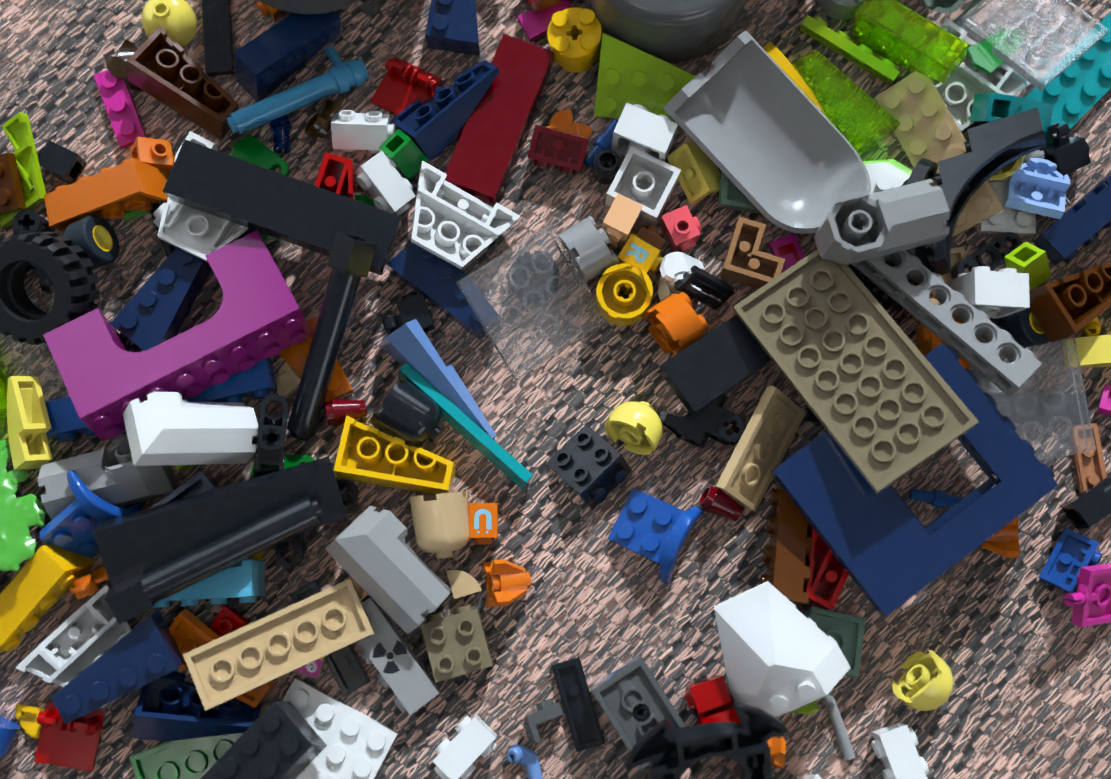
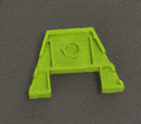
[0,112,46,228]

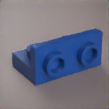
[1039,527,1103,594]

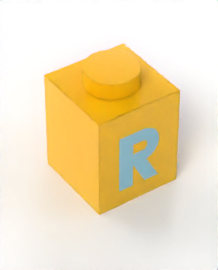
[617,233,662,274]

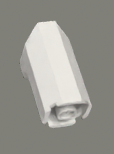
[123,392,259,466]

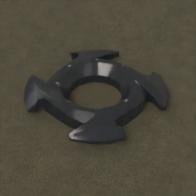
[624,703,789,779]

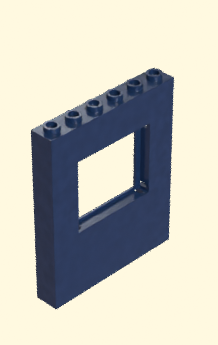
[770,343,1058,616]

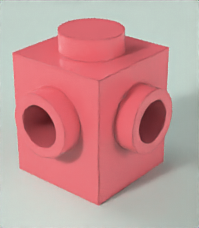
[659,205,702,252]

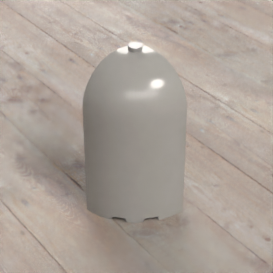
[663,30,871,234]

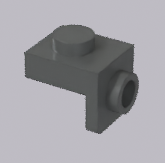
[523,698,564,744]

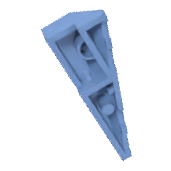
[379,319,497,438]

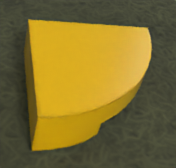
[15,703,46,739]

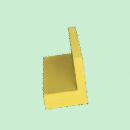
[667,142,721,204]

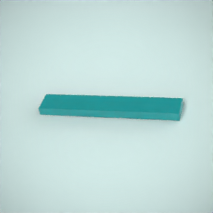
[398,363,533,490]

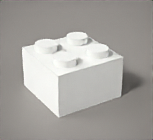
[611,103,678,162]
[605,146,681,226]
[947,266,1030,319]

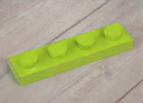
[800,15,900,86]

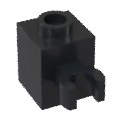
[1040,123,1091,176]
[382,292,435,334]

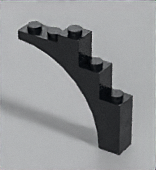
[926,108,1047,275]

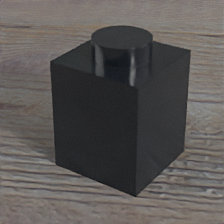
[38,140,87,184]

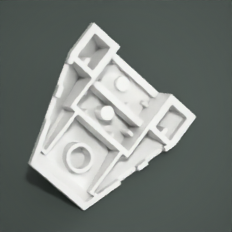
[157,131,249,263]
[714,581,850,718]

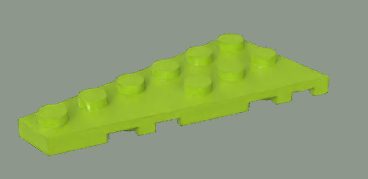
[594,32,696,123]

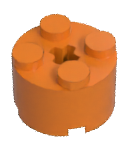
[644,292,708,358]

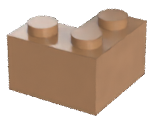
[719,216,785,289]

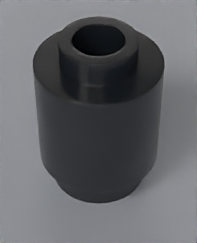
[593,149,621,185]

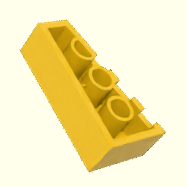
[0,544,96,653]

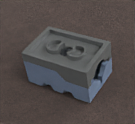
[590,655,686,770]

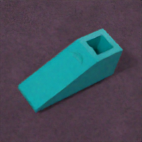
[970,92,1054,133]

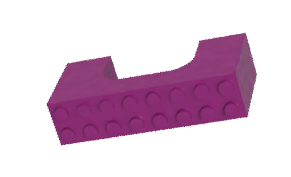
[43,230,313,441]

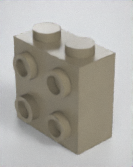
[420,604,494,683]

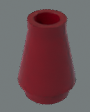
[325,399,367,427]
[699,485,744,522]

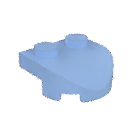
[1004,158,1070,219]

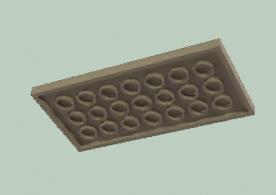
[733,249,979,494]

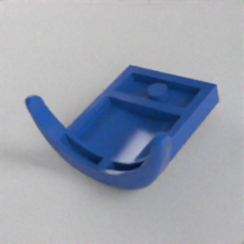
[39,470,143,558]
[608,488,705,585]

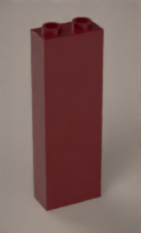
[445,33,554,205]

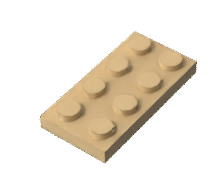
[716,385,806,512]

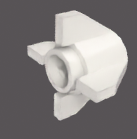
[658,252,705,301]

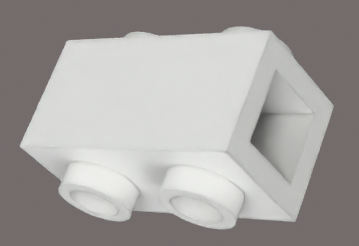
[331,110,395,153]
[354,151,416,216]
[433,714,497,779]
[871,722,929,779]

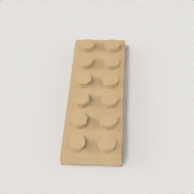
[875,67,1005,238]
[183,578,375,711]

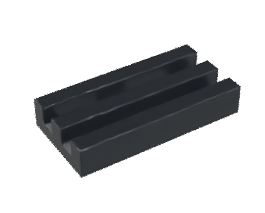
[675,265,735,310]

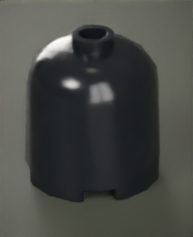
[369,376,442,447]

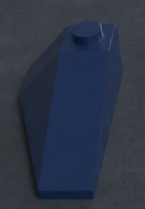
[391,60,500,161]
[134,671,261,742]

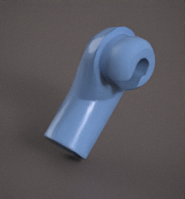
[506,744,543,779]

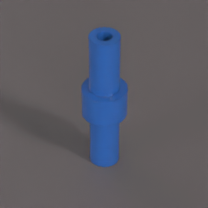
[584,119,619,168]
[909,488,964,508]

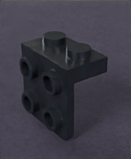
[548,426,632,510]

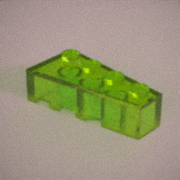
[852,0,969,83]
[793,49,900,155]

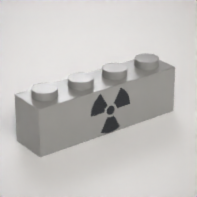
[358,597,441,715]

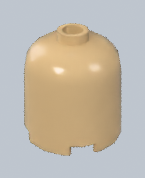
[410,491,469,559]

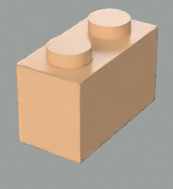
[601,193,643,249]

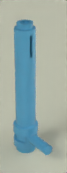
[226,45,369,134]

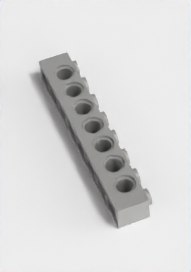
[852,250,1042,397]

